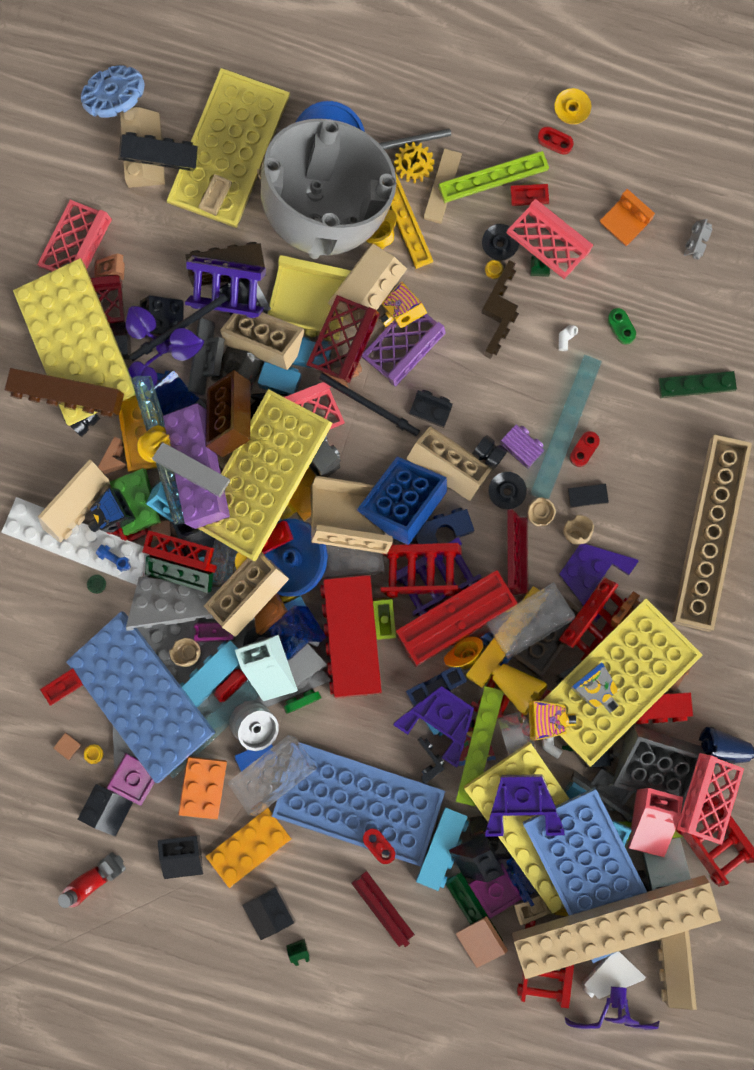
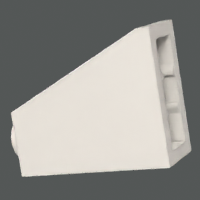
[582,951,646,999]

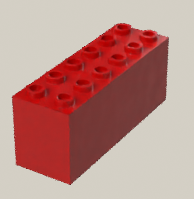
[396,570,518,667]
[320,575,382,699]

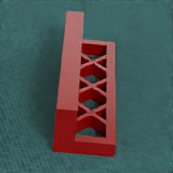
[142,530,217,573]

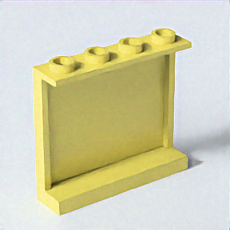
[268,255,351,341]

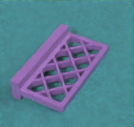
[362,314,446,387]

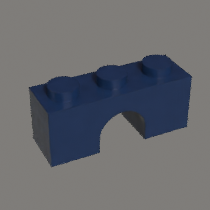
[415,508,475,544]
[406,667,467,707]

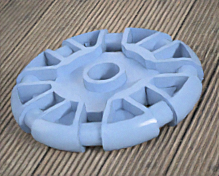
[81,65,145,118]

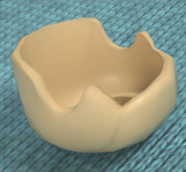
[526,497,556,527]
[563,515,594,545]
[169,637,201,667]

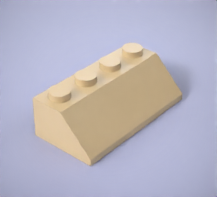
[120,107,165,188]
[328,243,407,327]
[220,312,304,370]
[407,426,492,501]
[38,459,111,543]
[204,552,289,637]
[656,930,697,1010]

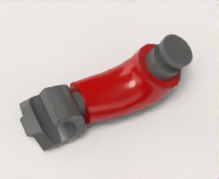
[58,852,126,908]

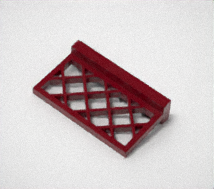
[90,275,125,324]
[306,295,380,384]
[507,510,529,595]
[351,871,415,947]

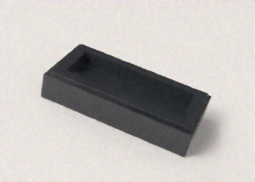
[568,484,609,508]

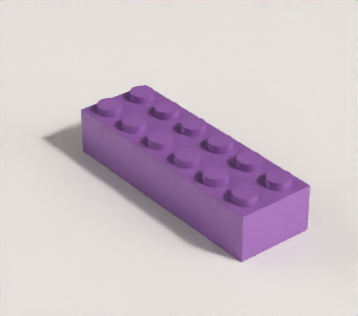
[163,404,230,529]

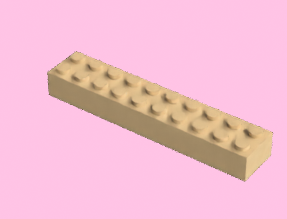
[671,435,752,632]
[512,875,721,979]

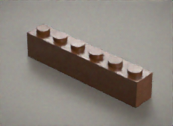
[4,368,124,418]

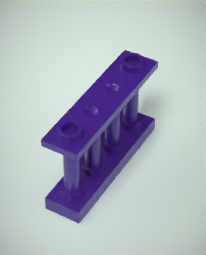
[185,256,266,318]
[396,537,481,617]

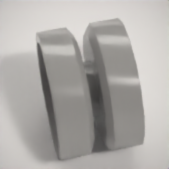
[229,700,279,751]

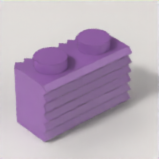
[500,424,544,469]

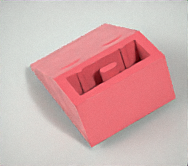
[628,788,683,857]

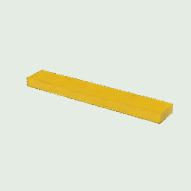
[390,166,433,269]
[466,586,549,687]

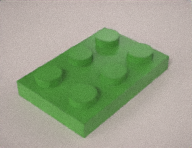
[110,468,161,536]

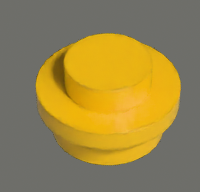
[485,260,504,279]
[84,744,104,764]

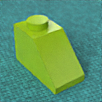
[373,597,396,640]

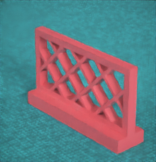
[506,199,593,279]
[37,200,112,272]
[284,382,345,430]
[677,753,744,845]

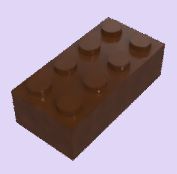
[206,370,251,458]

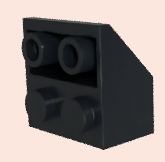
[170,517,221,559]
[157,835,204,879]

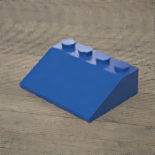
[357,456,447,545]

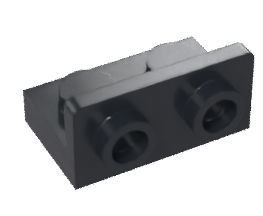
[409,390,453,428]

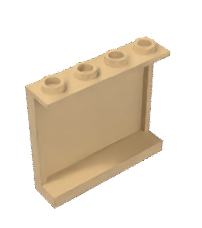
[310,476,393,554]

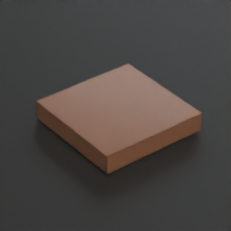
[456,916,508,968]

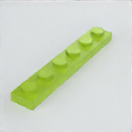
[438,151,549,203]
[456,686,504,807]

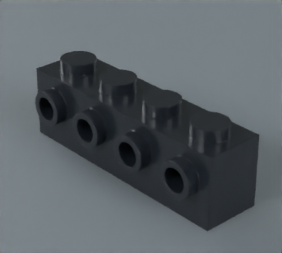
[118,132,198,171]

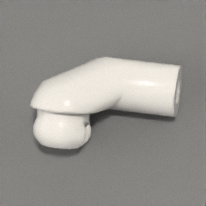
[558,325,578,351]
[541,736,563,759]

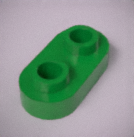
[608,308,636,345]
[283,689,322,714]

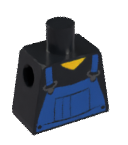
[88,487,136,533]

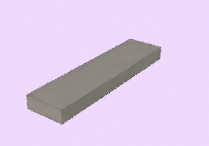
[152,442,230,497]

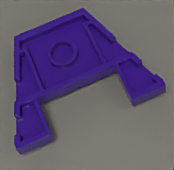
[559,544,639,622]
[393,686,474,768]
[485,774,565,837]

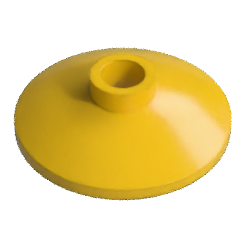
[554,88,592,124]

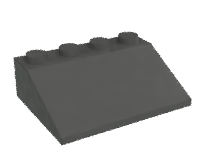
[612,725,705,806]

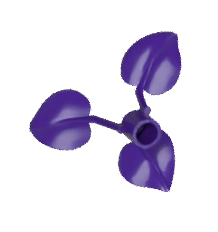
[126,306,204,396]
[565,986,660,1030]

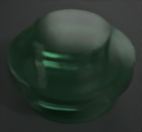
[87,575,107,594]

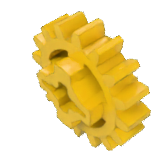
[394,142,434,183]

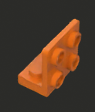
[600,189,655,246]

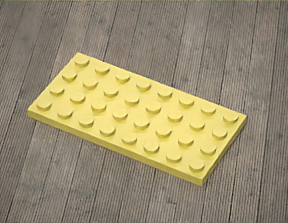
[167,68,290,228]
[13,258,138,426]
[198,389,333,562]
[541,599,702,767]
[464,742,570,914]

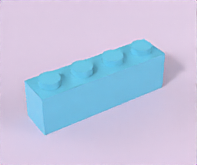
[180,640,240,707]
[416,807,469,891]

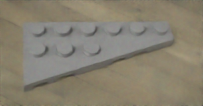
[126,577,221,631]

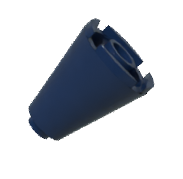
[698,727,754,766]

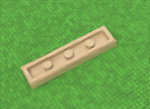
[424,149,462,224]

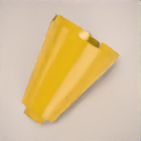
[492,664,548,716]

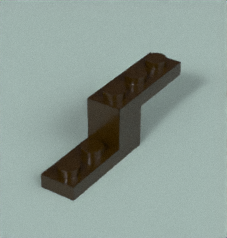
[482,260,519,359]

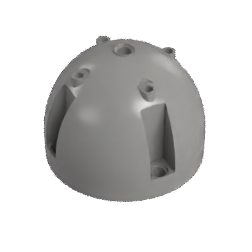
[260,119,396,259]

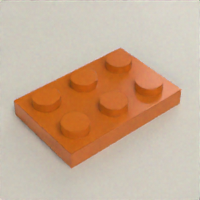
[178,756,227,819]

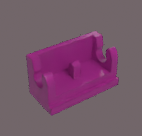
[194,622,235,642]

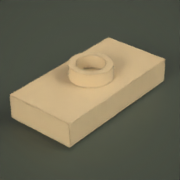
[198,174,232,216]

